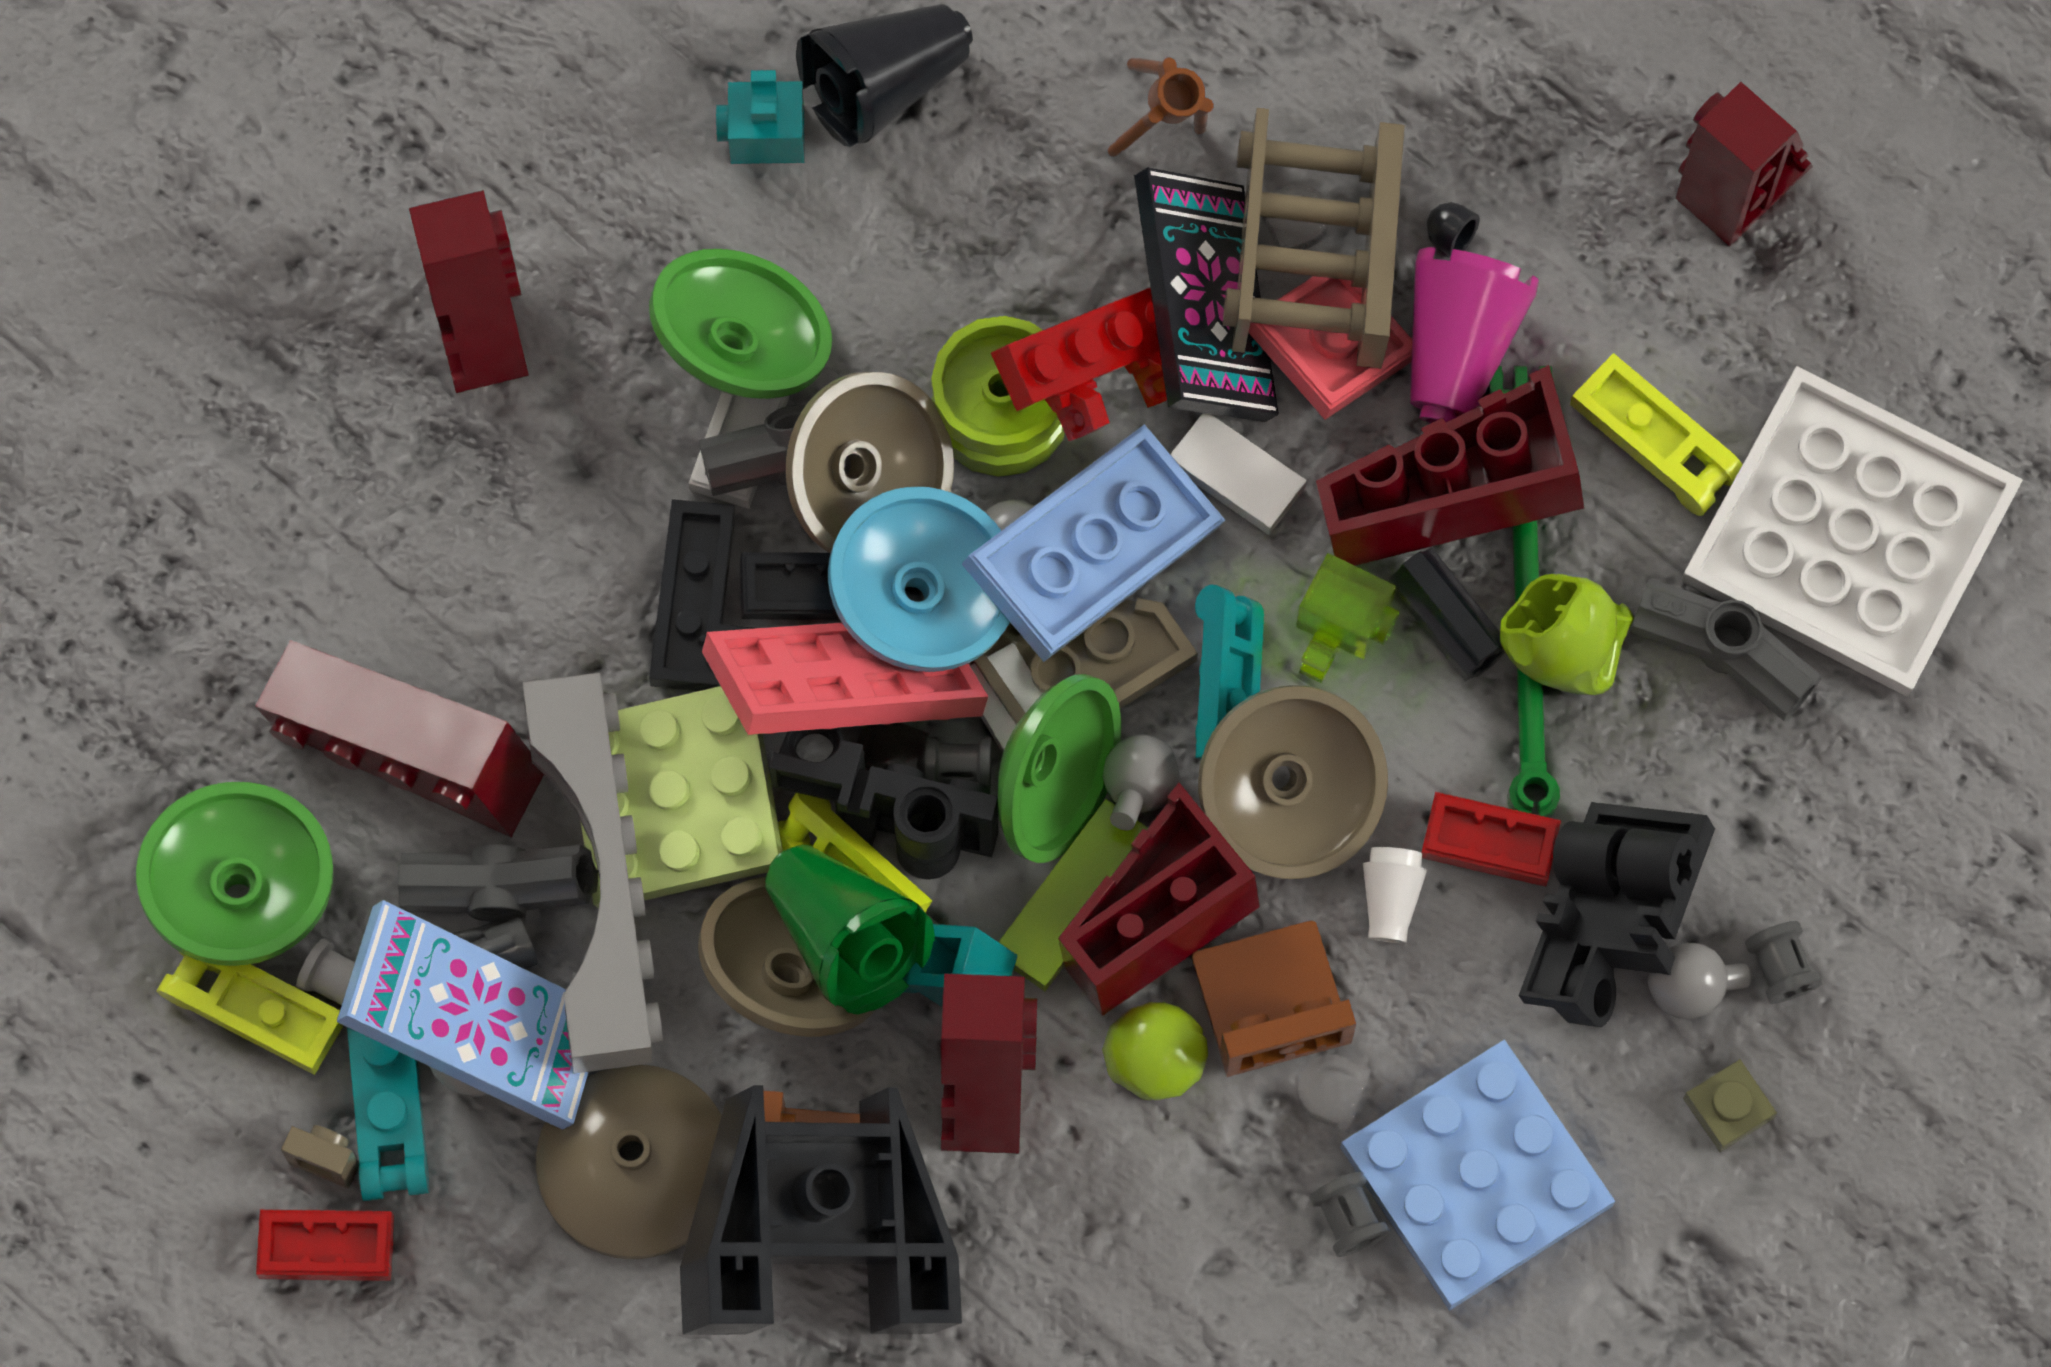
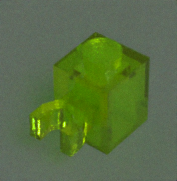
[1296,553,1400,684]

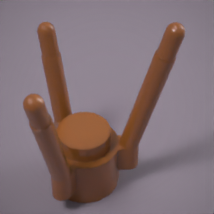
[1108,57,1214,157]

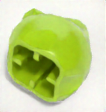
[1500,574,1634,695]

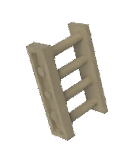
[1223,108,1405,369]

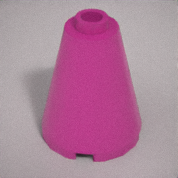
[1410,247,1539,424]

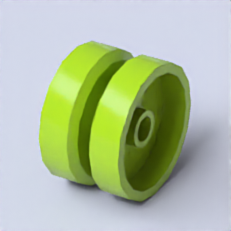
[931,316,1065,477]

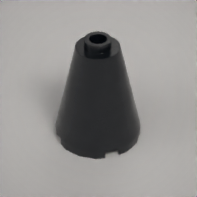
[796,4,973,147]

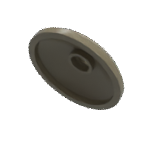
[786,372,954,554]
[1198,685,1388,879]
[698,877,876,1037]
[536,1065,722,1259]

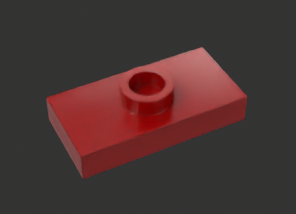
[1421,792,1561,887]
[256,1209,394,1281]

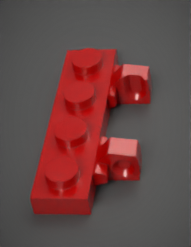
[991,287,1167,441]

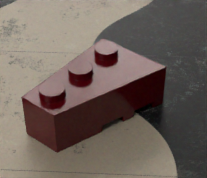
[1675,82,1813,247]
[409,190,529,393]
[1058,782,1260,1016]
[941,974,1038,1154]

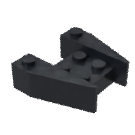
[680,1085,962,1335]

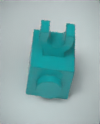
[716,70,805,164]
[903,924,1018,1008]

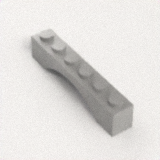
[523,673,663,1074]

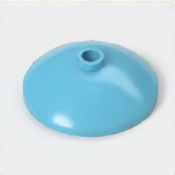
[828,487,1010,672]

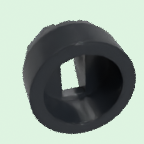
[1426,202,1480,256]

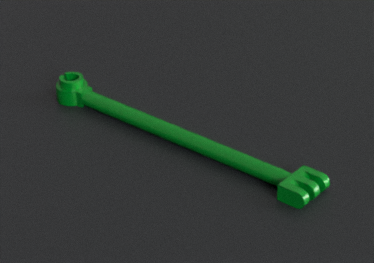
[1488,366,1560,818]

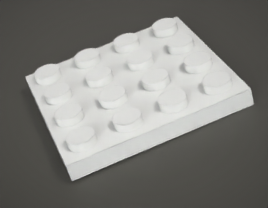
[1681,366,2023,698]

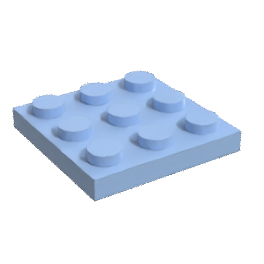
[1340,1039,1615,1311]

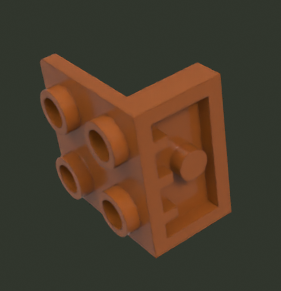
[1192,920,1356,1077]

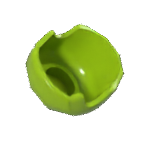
[1102,1002,1209,1101]

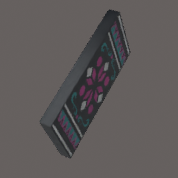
[1134,167,1279,422]

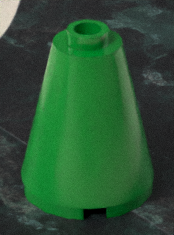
[765,845,935,1015]

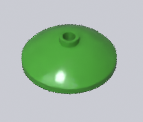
[649,249,832,399]
[998,674,1121,863]
[136,782,333,966]

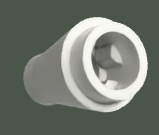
[1363,847,1427,944]

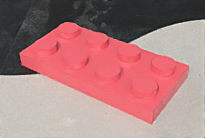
[702,623,988,735]

